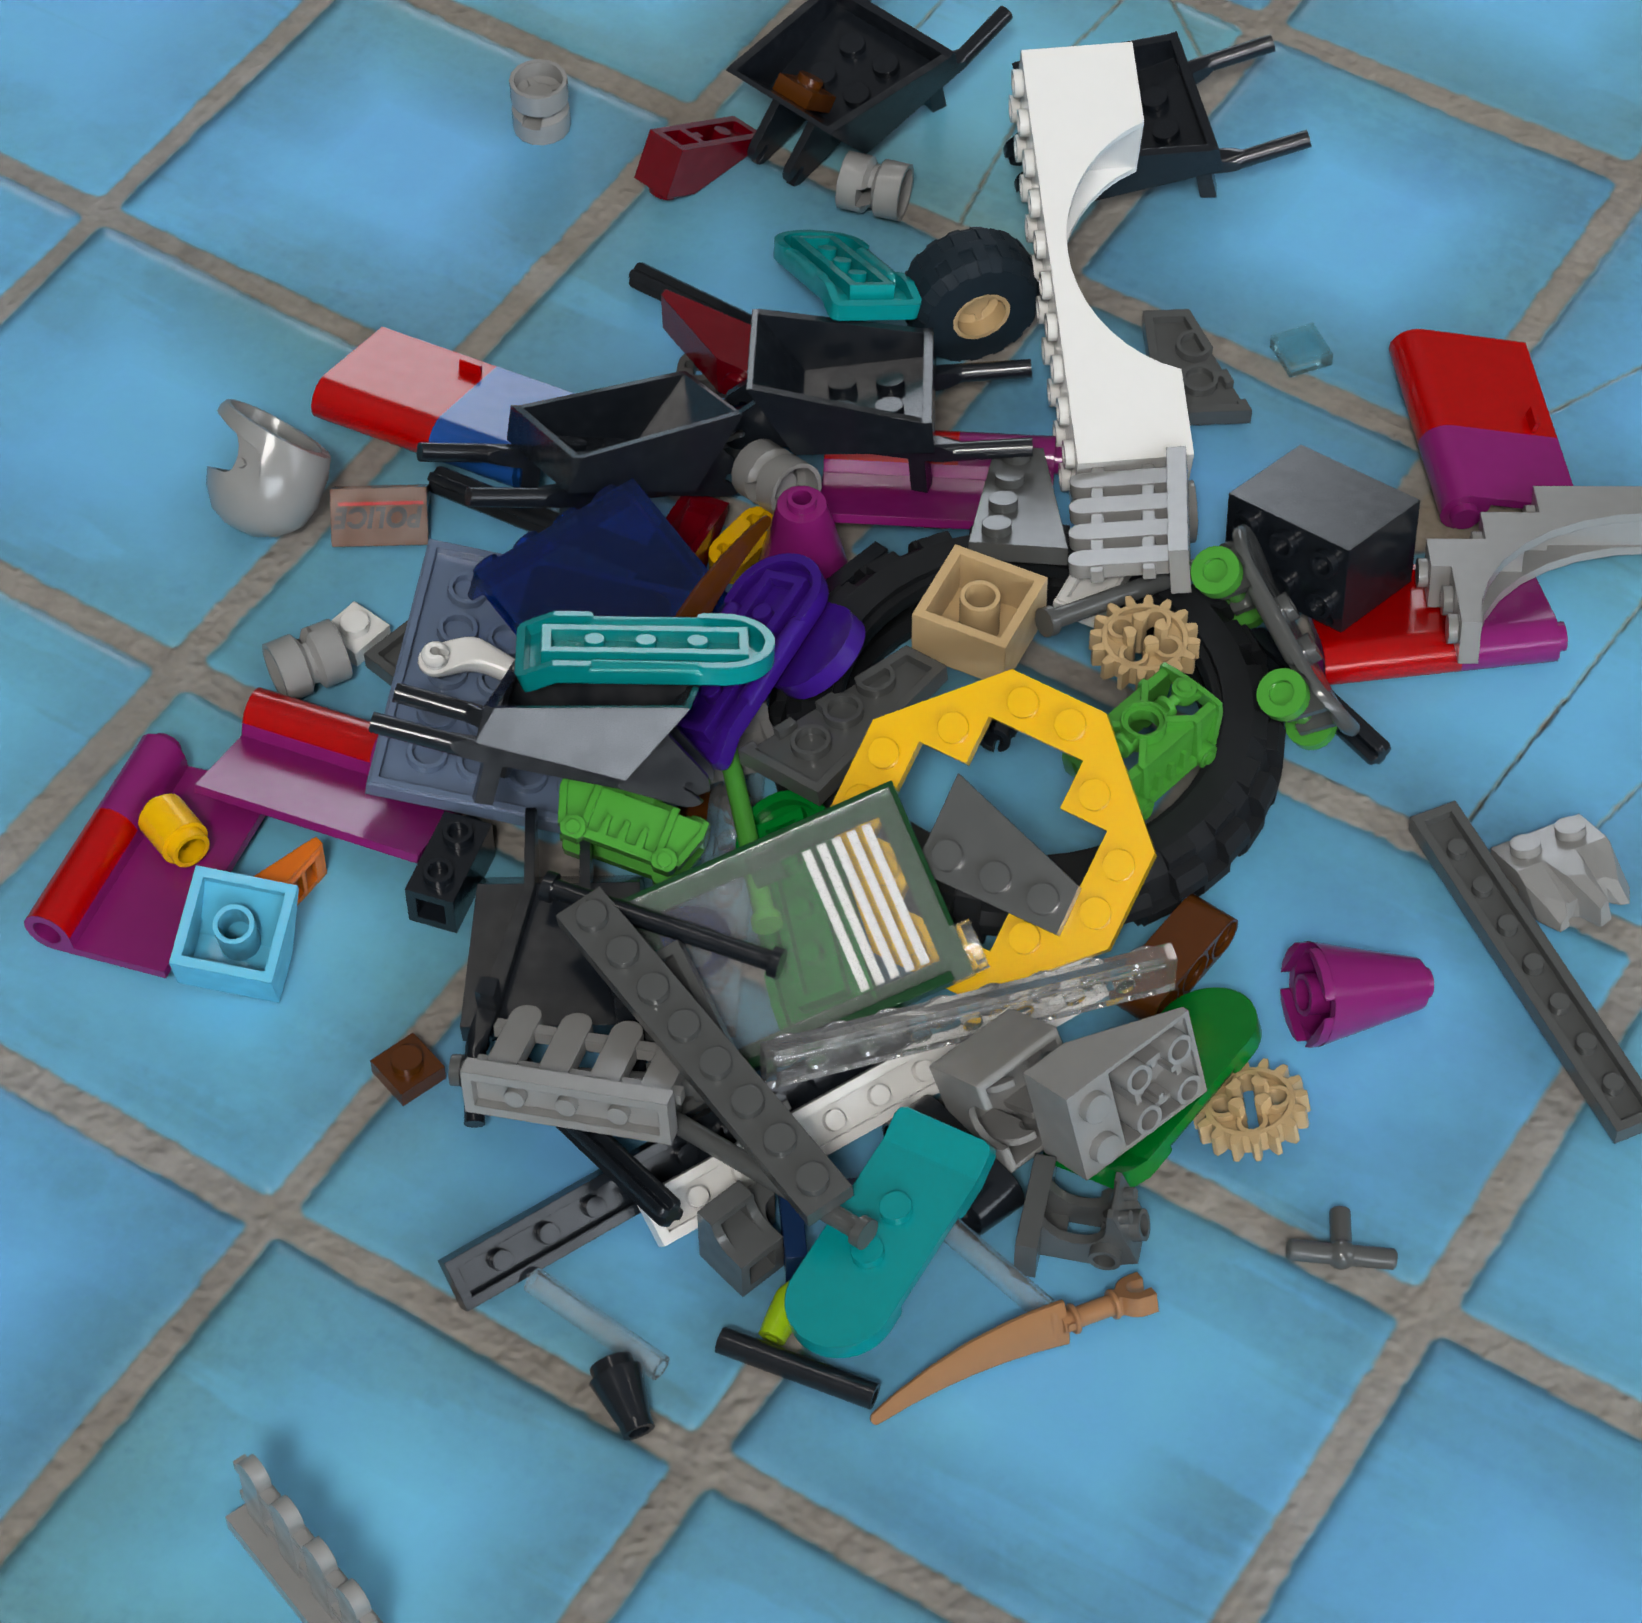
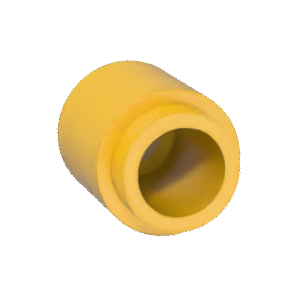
[138,793,210,867]

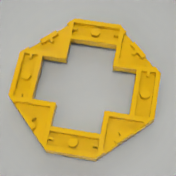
[830,669,1157,1000]

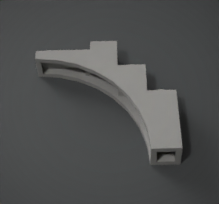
[1415,486,1642,664]

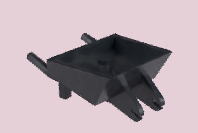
[726,0,1013,186]
[1003,31,1312,201]
[724,309,1034,493]
[416,371,744,545]
[369,670,715,807]
[460,808,647,1128]

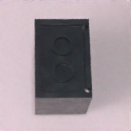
[1225,444,1420,632]

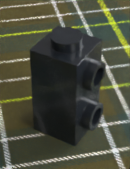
[405,811,496,933]

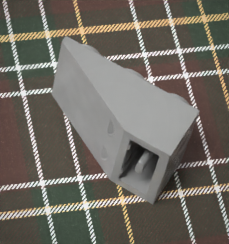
[1023,1007,1207,1180]

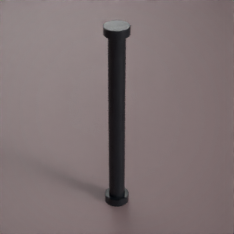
[538,870,787,980]

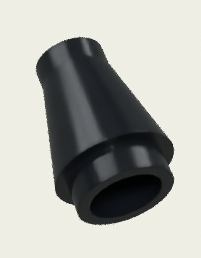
[589,1351,655,1440]

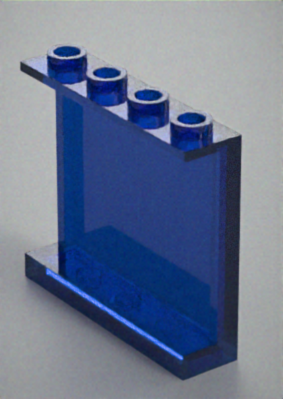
[468,478,727,635]

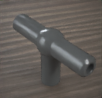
[1286,1206,1398,1270]

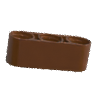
[1109,893,1238,1020]

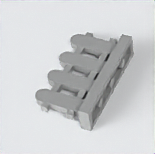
[1068,446,1191,594]
[460,1005,685,1145]
[225,1454,383,1623]

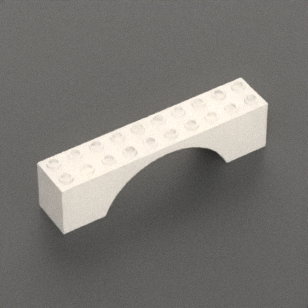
[1008,42,1194,503]

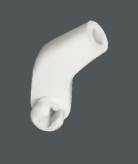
[418,637,515,681]

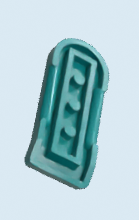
[773,230,922,321]
[514,611,775,692]
[784,1107,996,1358]

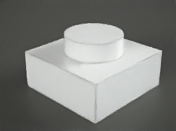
[331,601,391,667]

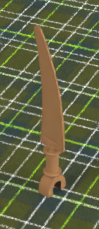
[870,1272,1159,1425]

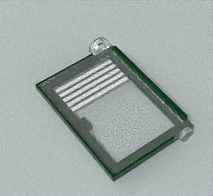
[621,780,990,1072]

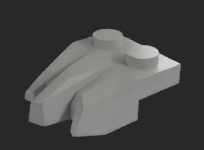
[1490,814,1630,932]

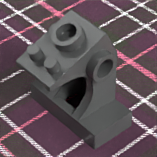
[1013,1153,1150,1278]

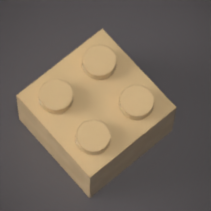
[912,544,1048,680]

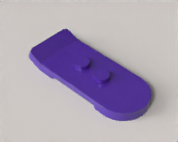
[676,553,829,771]
[718,601,866,699]

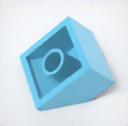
[169,865,299,1003]

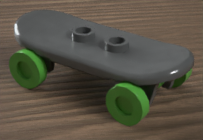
[1190,524,1360,750]

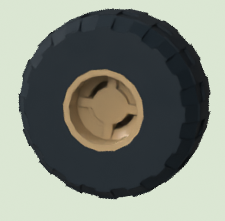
[905,227,1040,362]

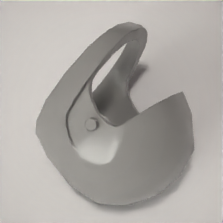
[206,399,331,537]

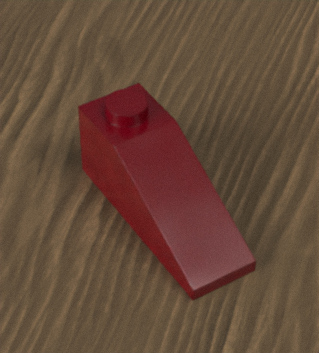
[634,116,757,200]
[661,289,751,403]

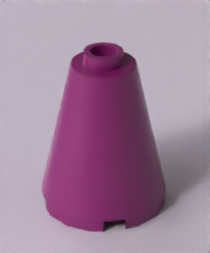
[758,486,848,580]
[1280,941,1434,1048]

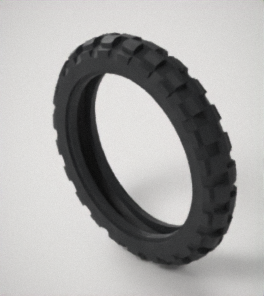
[768,524,1286,944]

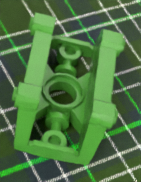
[1061,662,1223,820]
[558,778,711,885]

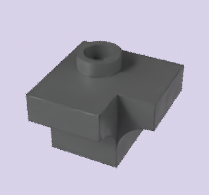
[697,1180,784,1297]

